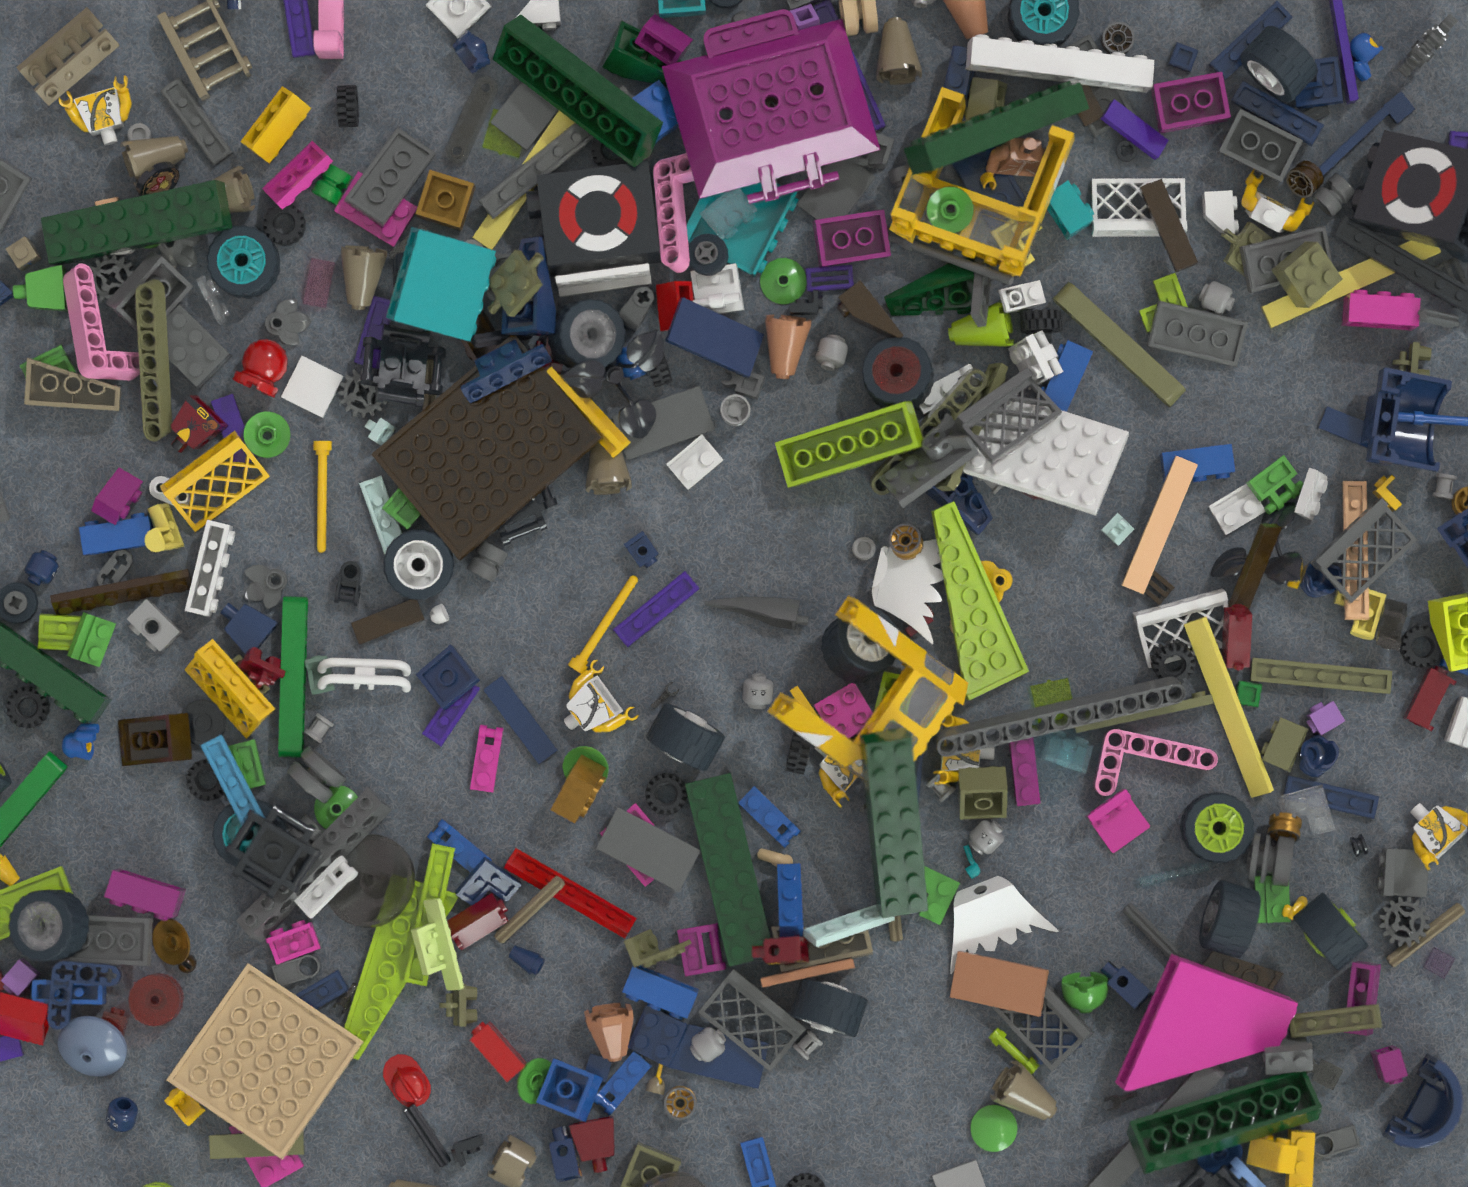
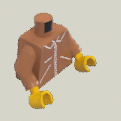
[980,137,1046,190]

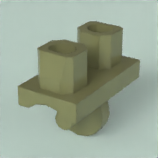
[1392,342,1432,376]
[439,984,477,1027]

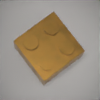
[416,170,476,231]
[551,755,606,823]

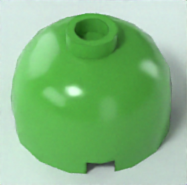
[1061,972,1108,1013]

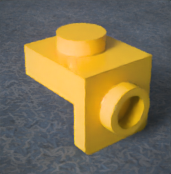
[1372,475,1402,512]
[164,1088,206,1126]

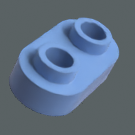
[1230,1156,1266,1187]

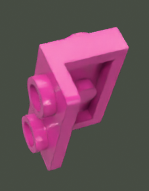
[266,920,321,965]

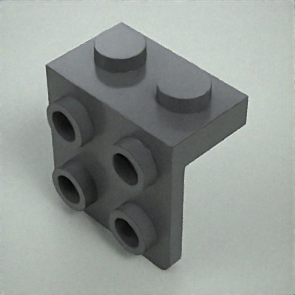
[1377,848,1429,897]
[1261,1037,1313,1075]

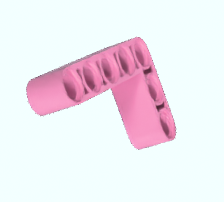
[314,0,344,59]
[653,153,694,273]
[63,263,140,381]
[1094,729,1218,796]

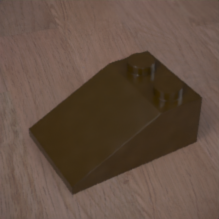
[837,280,904,339]
[118,713,192,766]

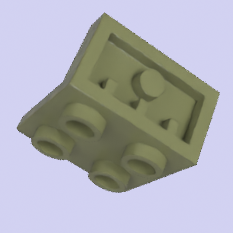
[624,929,692,968]

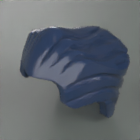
[452,30,490,73]
[1300,562,1341,598]
[1299,735,1339,777]

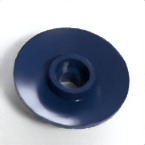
[1196,1144,1243,1173]

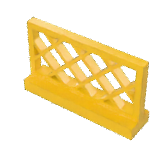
[546,367,631,458]
[160,431,270,532]
[185,639,275,739]

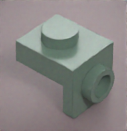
[304,655,335,695]

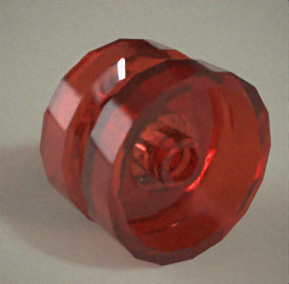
[128,973,184,1026]

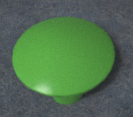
[971,1105,1017,1152]

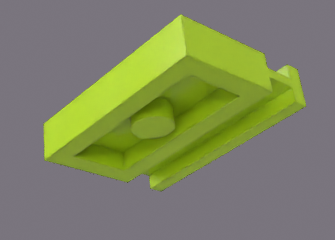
[38,614,82,650]

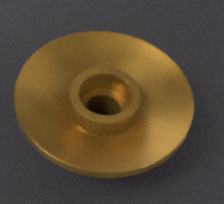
[152,919,190,965]

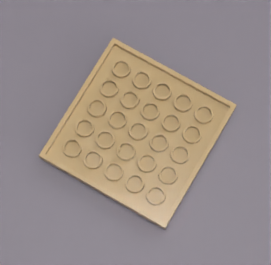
[167,963,364,1160]

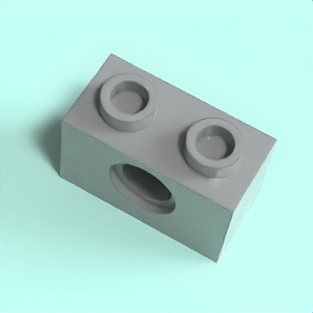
[127,599,182,652]

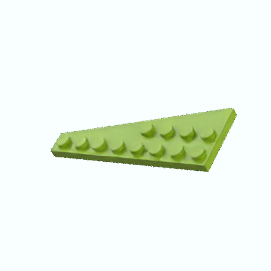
[931,501,1029,701]
[344,874,458,1060]

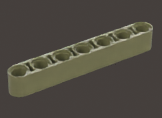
[135,279,172,442]
[1052,282,1186,408]
[870,368,987,495]

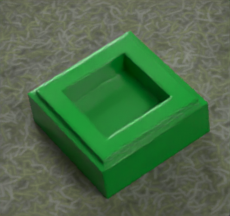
[1236,680,1262,708]

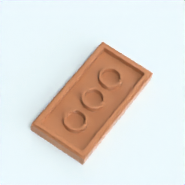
[950,951,1049,1017]
[761,958,855,988]

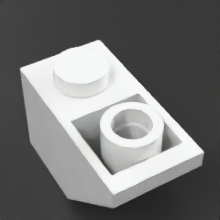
[517,0,561,30]
[1202,190,1239,234]
[998,280,1046,313]

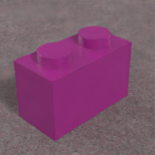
[634,14,693,65]
[91,468,143,525]
[1370,1045,1408,1085]

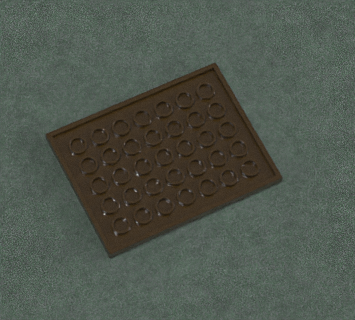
[371,335,603,560]

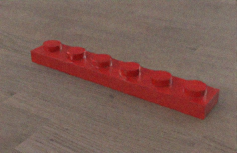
[504,848,637,939]

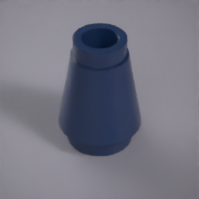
[509,945,545,975]

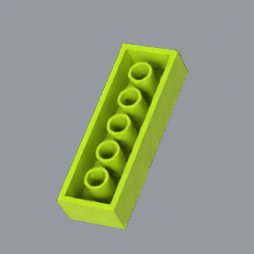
[775,401,923,488]

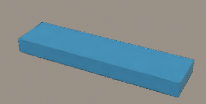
[200,735,265,825]

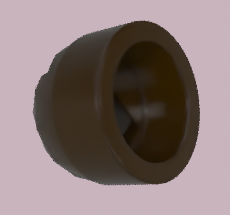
[178,955,197,973]

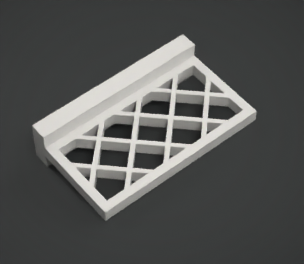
[1091,178,1187,237]
[555,263,652,297]
[1133,588,1228,668]

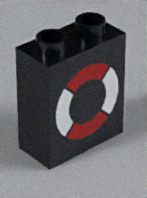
[1352,130,1468,255]
[526,161,662,277]

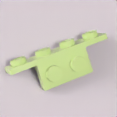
[411,898,464,991]

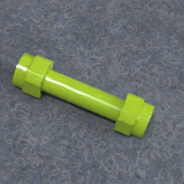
[988,1027,1039,1074]

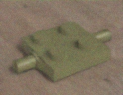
[1221,222,1272,277]
[487,250,544,317]

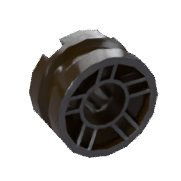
[1101,22,1135,54]
[1286,160,1324,198]

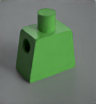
[13,265,68,312]

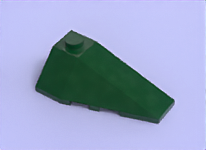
[602,21,682,86]
[884,258,975,316]

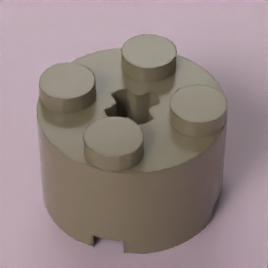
[487,1134,537,1187]

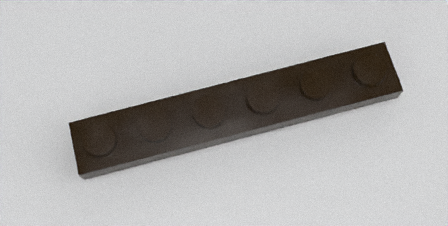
[50,569,192,615]

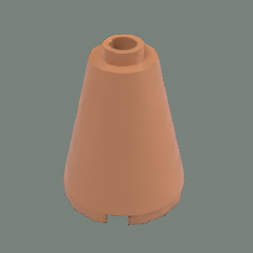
[943,0,988,39]
[765,315,812,379]

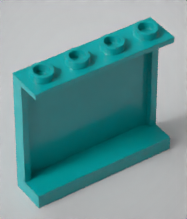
[687,183,799,277]
[386,227,496,341]

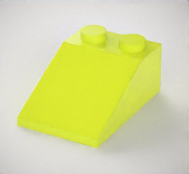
[1428,593,1468,671]

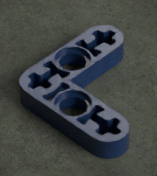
[48,961,122,1030]

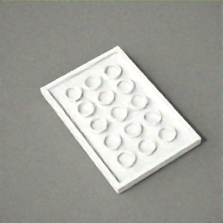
[963,396,1129,516]

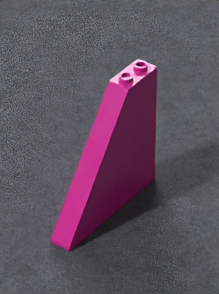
[1115,954,1298,1091]

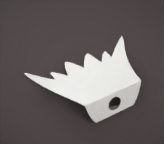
[872,539,944,644]
[950,876,1059,974]

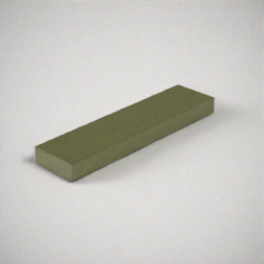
[1289,1004,1382,1038]
[209,1130,305,1159]

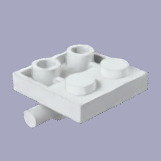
[690,263,744,314]
[1008,330,1063,390]

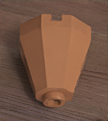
[584,1003,634,1062]

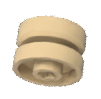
[839,0,878,36]

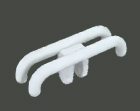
[317,658,411,693]

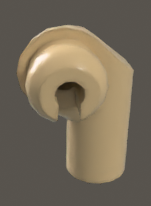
[758,848,793,867]

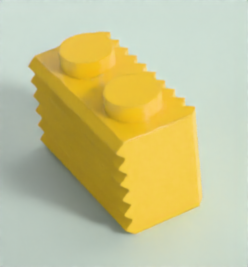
[1247,1135,1299,1174]

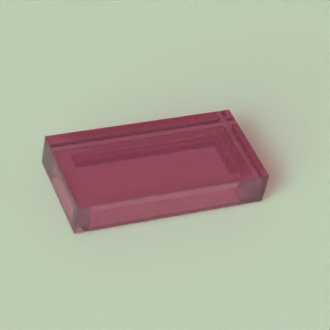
[303,258,335,308]

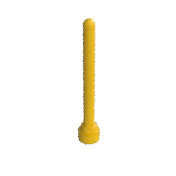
[313,441,332,553]
[568,575,638,674]

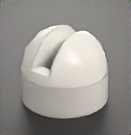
[430,604,449,624]

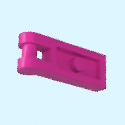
[470,724,503,793]

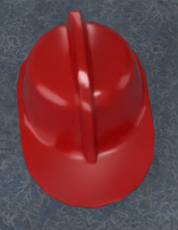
[383,1054,431,1107]

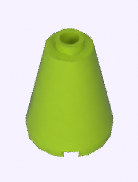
[948,301,1014,347]

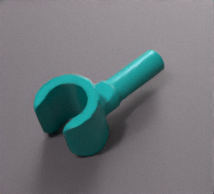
[963,845,980,879]

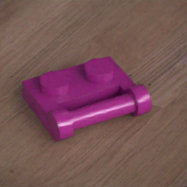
[677,923,727,976]

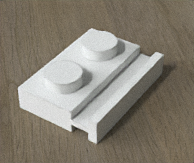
[666,434,724,490]
[1294,468,1328,521]
[1208,484,1266,535]

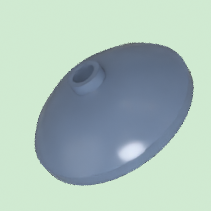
[58,1016,127,1077]

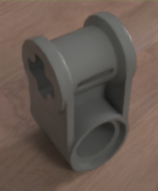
[619,287,655,332]

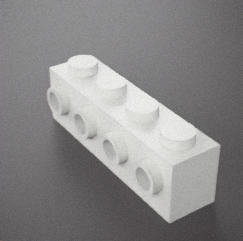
[185,520,235,617]

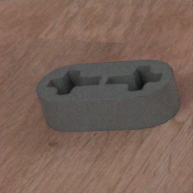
[97,550,133,586]

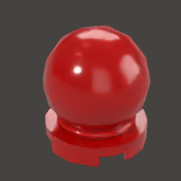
[233,339,288,398]

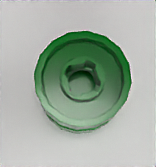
[311,164,353,206]

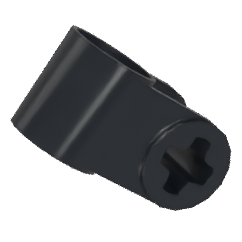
[334,561,363,607]

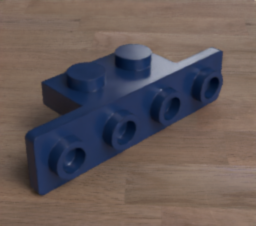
[460,339,552,403]

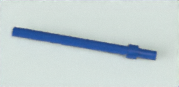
[1397,411,1468,426]

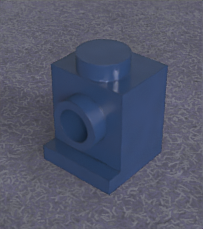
[624,531,659,569]

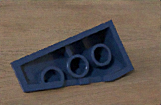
[502,236,556,336]
[925,472,993,535]

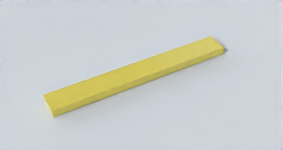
[472,111,575,250]
[1261,241,1441,328]
[1184,617,1274,798]

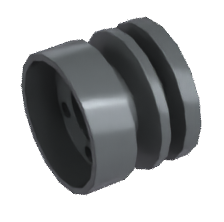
[1246,832,1295,887]

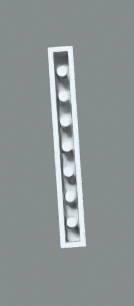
[966,34,1154,93]

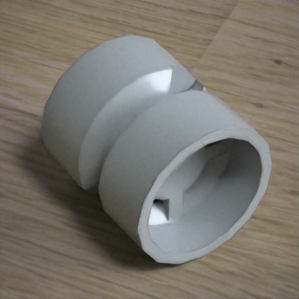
[720,394,751,427]

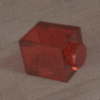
[102,1007,130,1037]

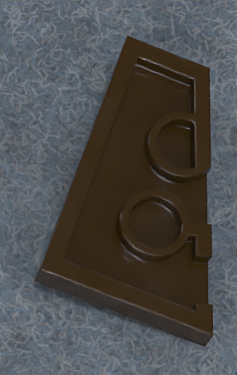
[1202,951,1284,990]

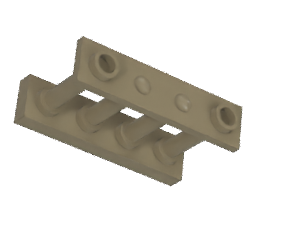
[157,0,253,101]
[16,7,120,106]

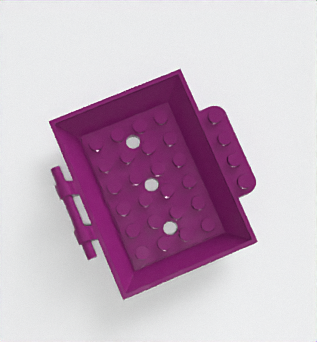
[662,9,880,204]

